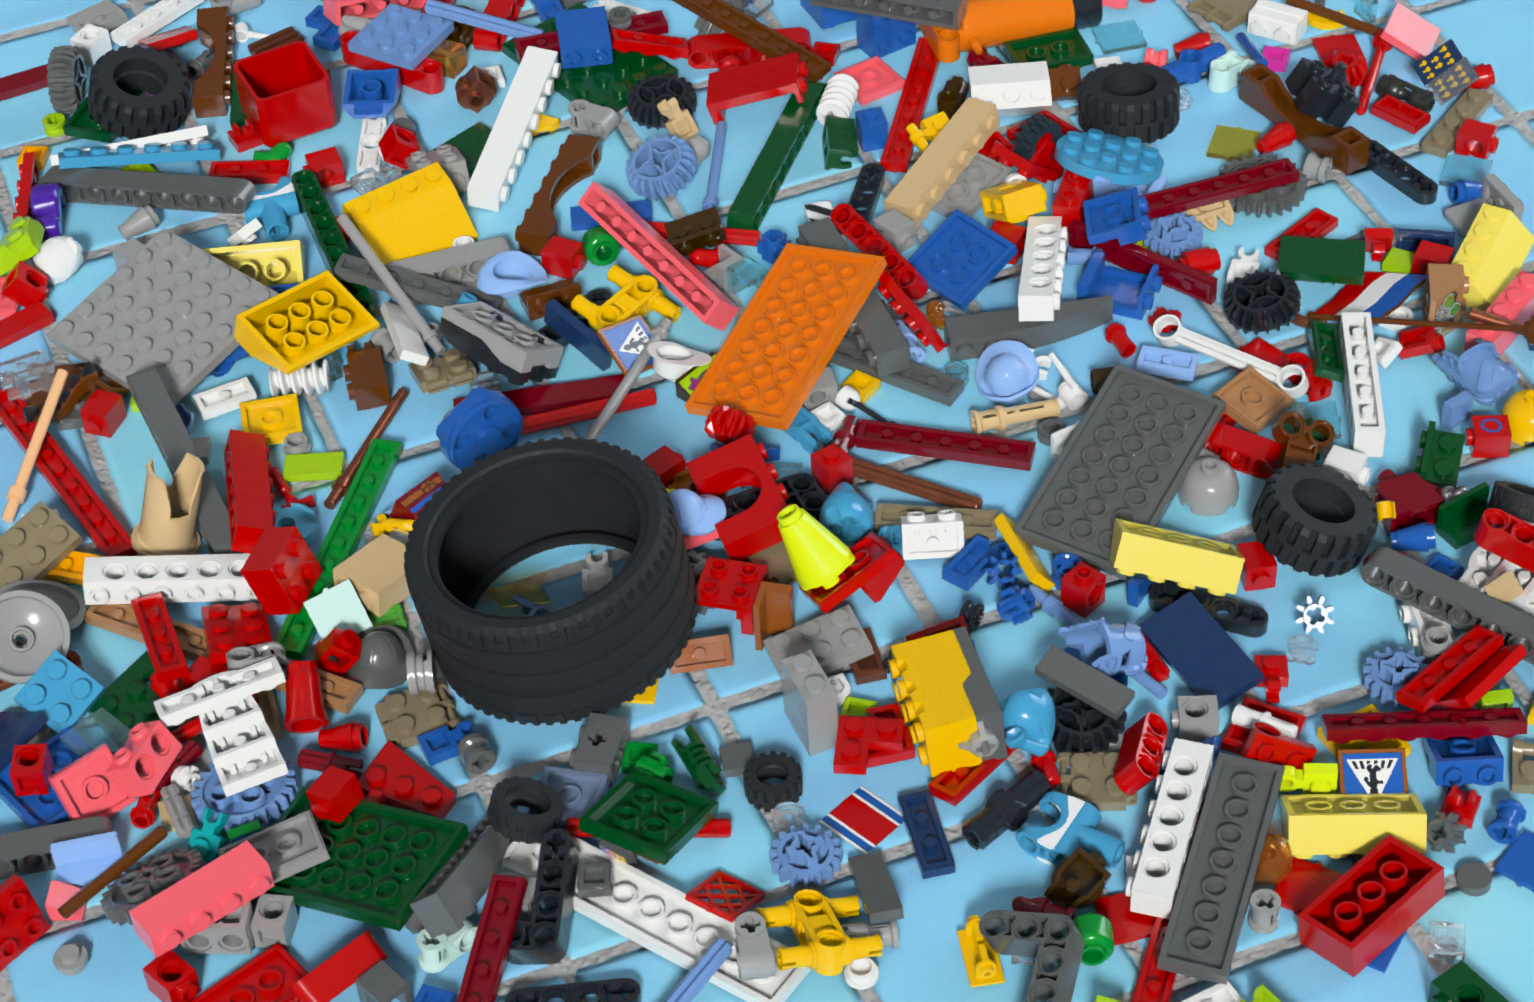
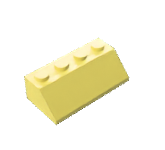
[1452,203,1534,311]
[202,240,306,286]
[1110,518,1245,597]
[1280,793,1427,859]

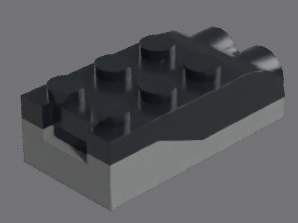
[440,301,564,385]

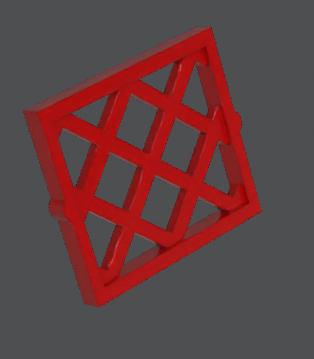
[685,870,765,923]

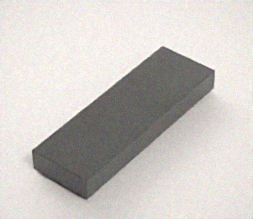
[1035,645,1135,720]
[848,852,904,924]

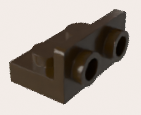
[664,206,727,256]

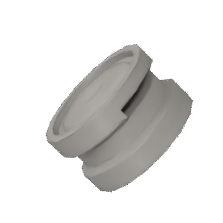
[406,649,437,695]

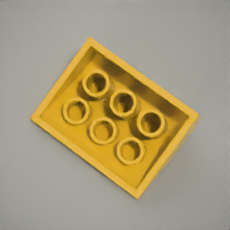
[342,162,478,264]
[234,270,380,375]

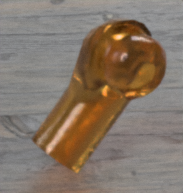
[926,300,948,331]

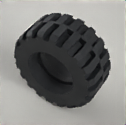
[88,45,190,140]
[1078,62,1180,144]
[1251,463,1378,577]

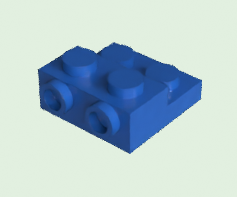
[1083,186,1152,246]
[1422,736,1504,787]

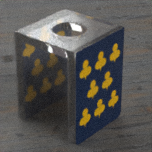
[1413,39,1479,106]

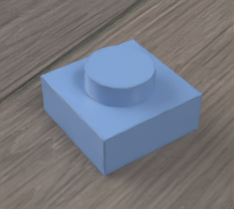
[1441,390,1474,431]

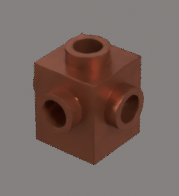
[455,66,497,113]

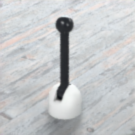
[835,385,897,424]

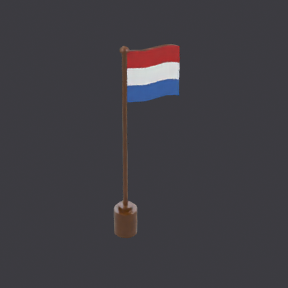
[1306,272,1534,345]

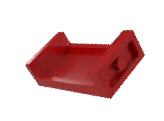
[706,52,809,125]

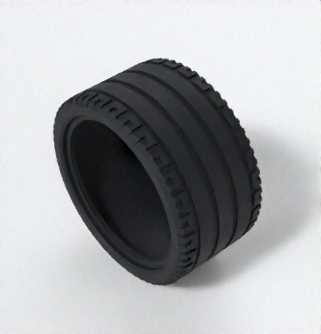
[404,437,698,726]

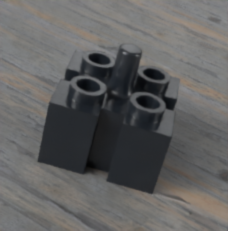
[1285,57,1360,127]

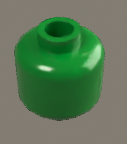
[582,226,620,266]
[1072,912,1114,966]

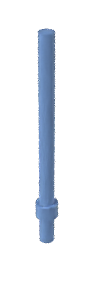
[702,121,727,211]
[1027,584,1168,700]

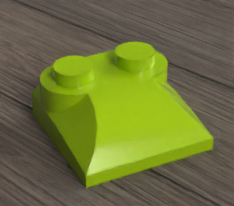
[0,216,45,276]

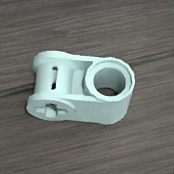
[1208,49,1255,93]
[416,918,478,973]

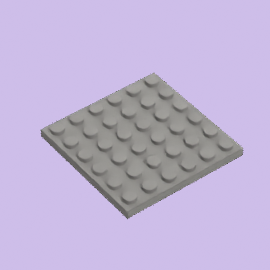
[46,228,279,405]

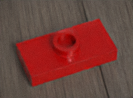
[1370,94,1431,134]

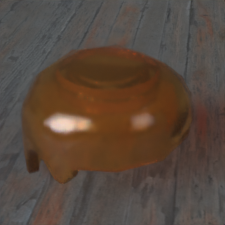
[1255,833,1293,885]

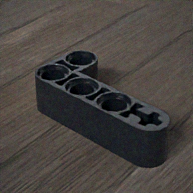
[715,473,827,541]
[507,828,579,965]

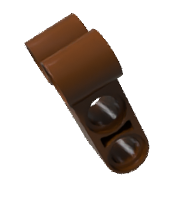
[1272,411,1335,470]

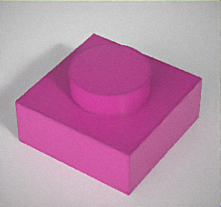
[1262,45,1291,73]

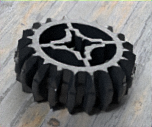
[627,73,697,131]
[1223,268,1301,336]
[1048,686,1127,754]

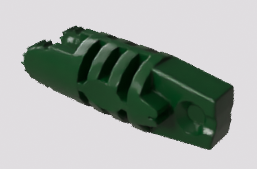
[671,724,727,797]

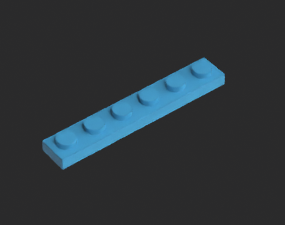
[58,140,220,169]

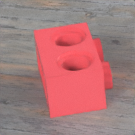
[106,720,183,798]

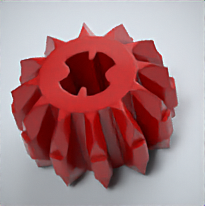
[1324,50,1368,90]
[704,405,756,445]

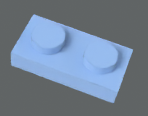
[1136,345,1200,382]

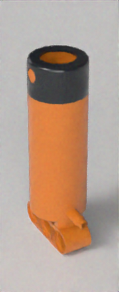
[920,0,1103,63]

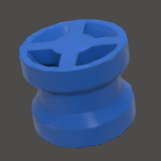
[1052,553,1082,591]

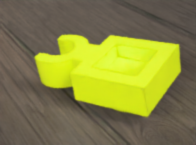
[1280,763,1338,795]

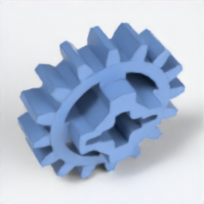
[1143,211,1203,260]
[1362,646,1429,707]
[769,823,843,889]

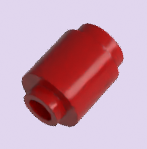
[1177,247,1221,275]

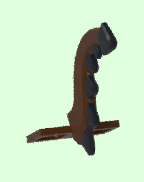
[23,361,130,424]

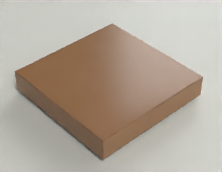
[1211,366,1294,434]

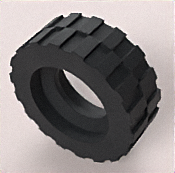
[1488,481,1534,523]
[487,776,564,844]

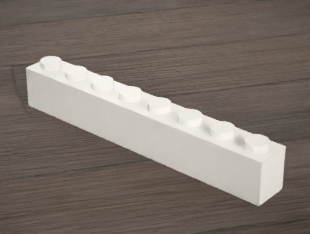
[467,46,561,212]

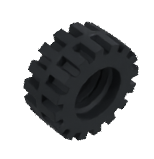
[743,751,803,813]

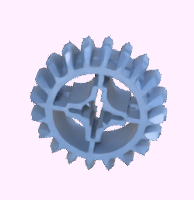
[625,134,697,201]

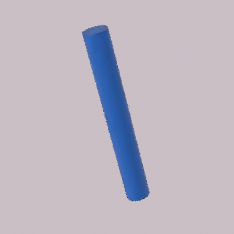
[1236,32,1268,67]

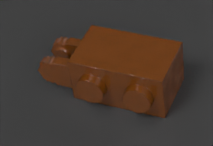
[342,342,391,411]

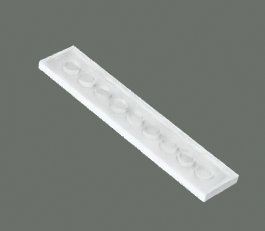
[498,828,811,1002]

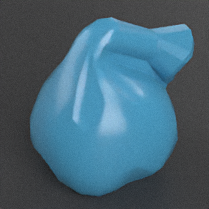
[819,482,874,544]
[999,687,1056,757]

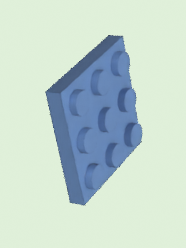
[348,3,455,70]

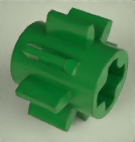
[634,752,674,783]

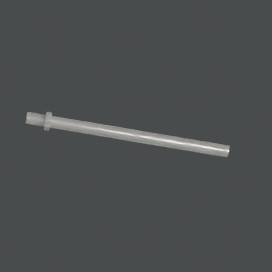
[337,213,446,356]
[584,318,672,441]

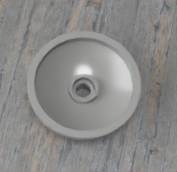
[0,579,86,631]
[0,590,70,684]

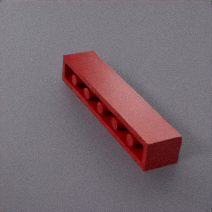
[224,429,276,554]

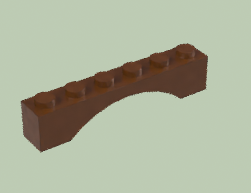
[192,6,235,119]
[1239,63,1370,175]
[515,134,601,256]

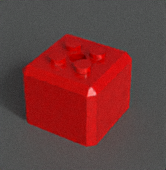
[233,41,338,148]

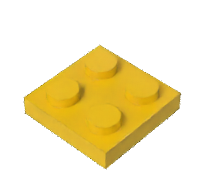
[239,393,303,446]

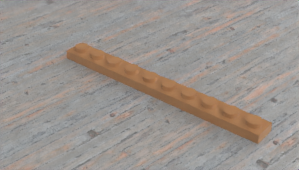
[84,604,364,715]

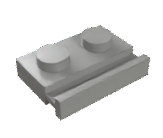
[65,0,128,33]

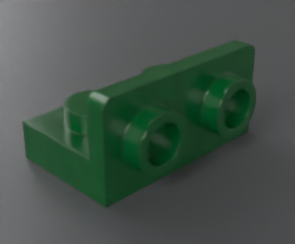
[1414,421,1465,488]

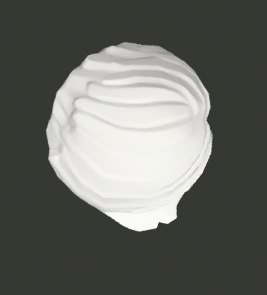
[33,235,84,285]

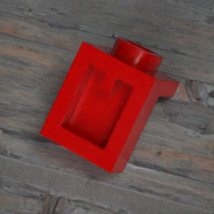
[1398,326,1446,364]

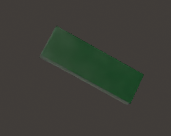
[1307,319,1345,382]

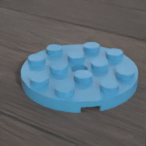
[1054,128,1164,185]

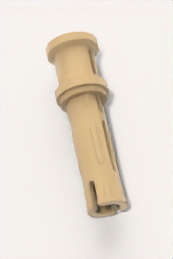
[969,398,1060,435]

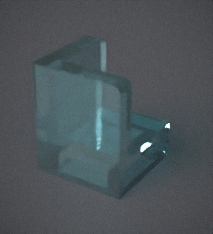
[727,255,770,294]

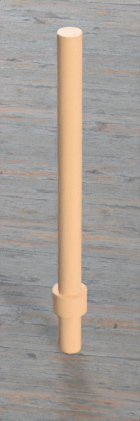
[1,369,68,523]

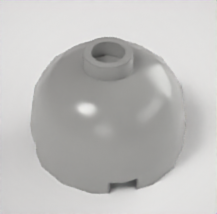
[1178,457,1239,517]

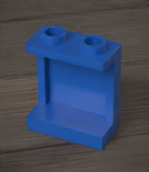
[554,6,613,69]
[1077,251,1163,320]

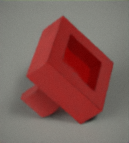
[227,118,263,153]
[1362,228,1393,262]
[1440,785,1482,829]

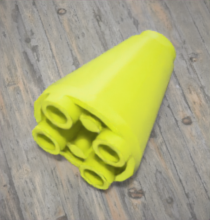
[776,504,855,591]

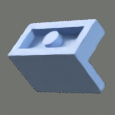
[50,831,126,889]

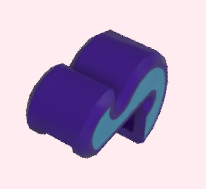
[30,183,67,241]

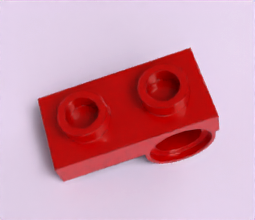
[1241,722,1317,769]

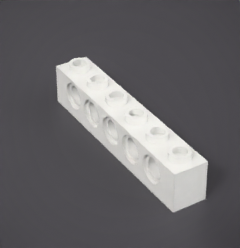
[1018,216,1068,321]
[1339,312,1386,457]
[83,553,259,605]
[1125,738,1214,920]

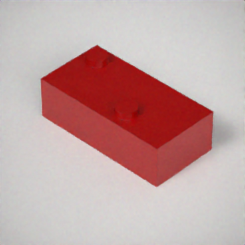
[1298,835,1445,977]

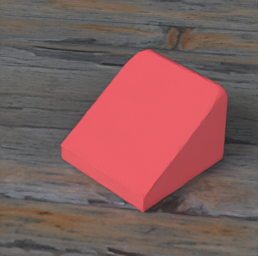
[45,880,87,921]

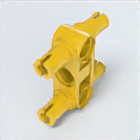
[571,264,682,333]
[756,889,883,976]

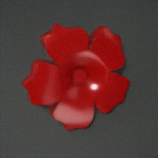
[1148,307,1182,333]

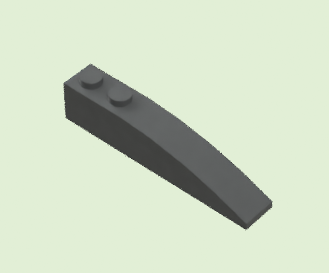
[944,295,1113,362]
[410,806,518,939]

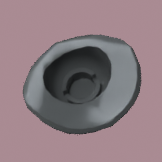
[343,624,414,689]

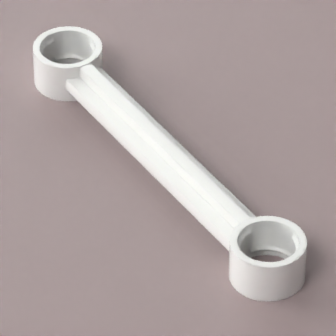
[1153,314,1309,399]

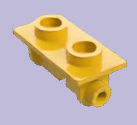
[957,915,1005,988]

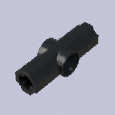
[962,770,1052,850]

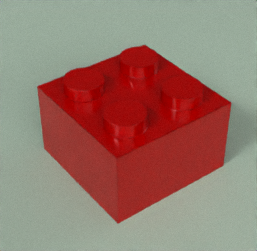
[240,526,323,615]

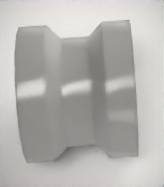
[1302,152,1333,184]

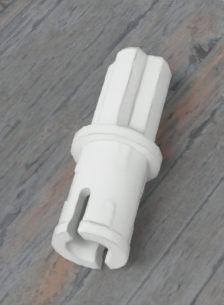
[1231,704,1298,739]

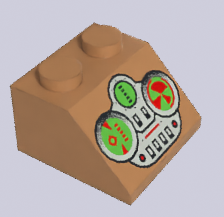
[1422,263,1469,337]

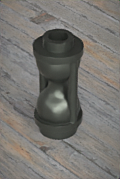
[1375,74,1435,113]

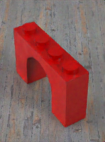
[685,433,792,561]

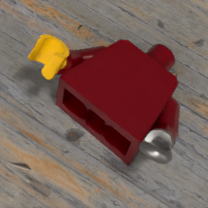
[1370,469,1467,538]

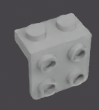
[405,144,470,193]
[1444,173,1524,238]

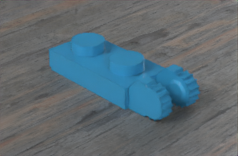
[783,406,833,454]

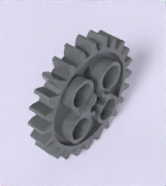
[1219,153,1307,218]
[100,847,206,926]

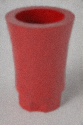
[284,660,329,734]

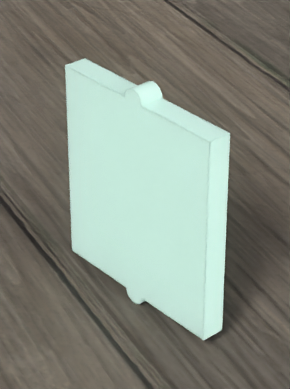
[303,579,374,640]

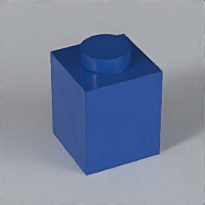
[855,107,888,152]

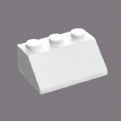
[968,61,1052,117]

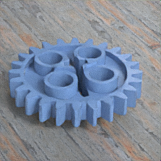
[190,755,298,834]

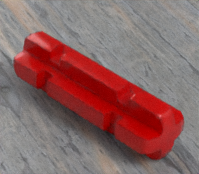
[1141,631,1170,683]

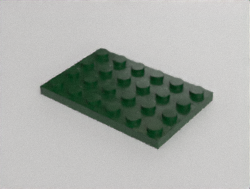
[502,3,678,112]
[264,786,469,931]

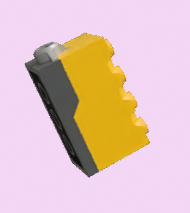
[888,626,1008,778]

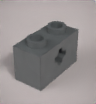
[569,712,630,788]

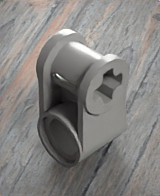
[568,99,620,141]
[226,641,289,677]
[735,912,776,981]

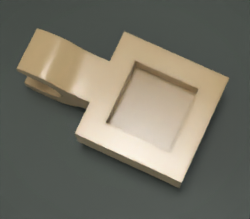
[657,97,700,141]

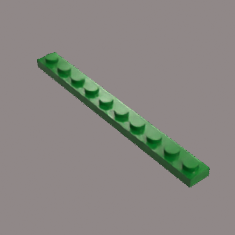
[275,438,402,661]

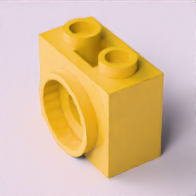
[979,179,1047,224]

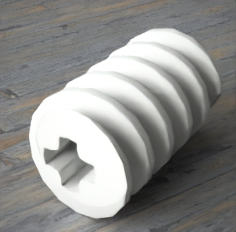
[816,73,859,126]
[269,359,331,397]

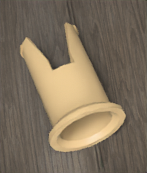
[130,452,205,556]

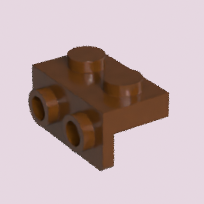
[1048,64,1081,101]

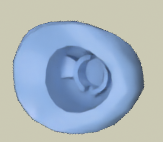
[477,251,548,299]
[975,340,1039,404]
[668,488,726,536]

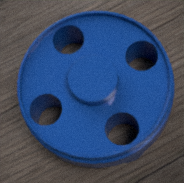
[436,387,522,470]

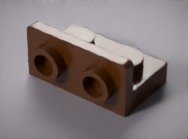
[519,278,582,321]

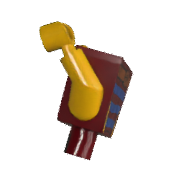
[370,472,445,537]

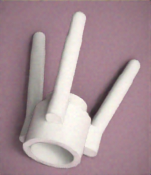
[1032,352,1088,411]

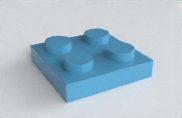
[13,650,106,734]

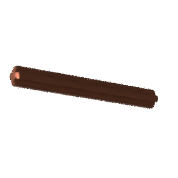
[852,457,983,509]

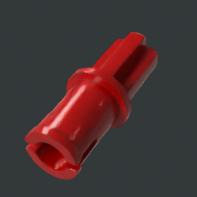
[1030,750,1061,790]

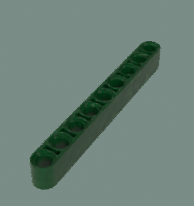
[727,81,827,230]
[291,170,376,319]

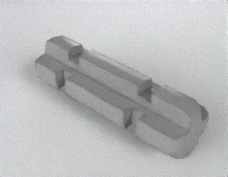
[160,784,194,839]

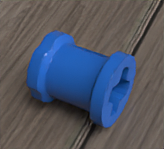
[1487,799,1527,844]

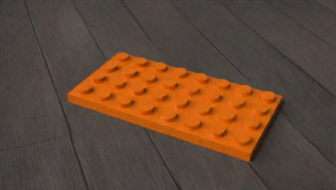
[684,243,887,431]

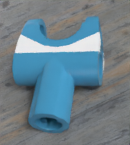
[244,176,300,242]
[1016,791,1125,868]

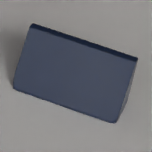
[1396,228,1455,253]

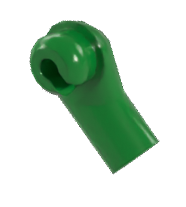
[253,142,292,160]

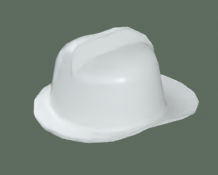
[647,341,711,382]

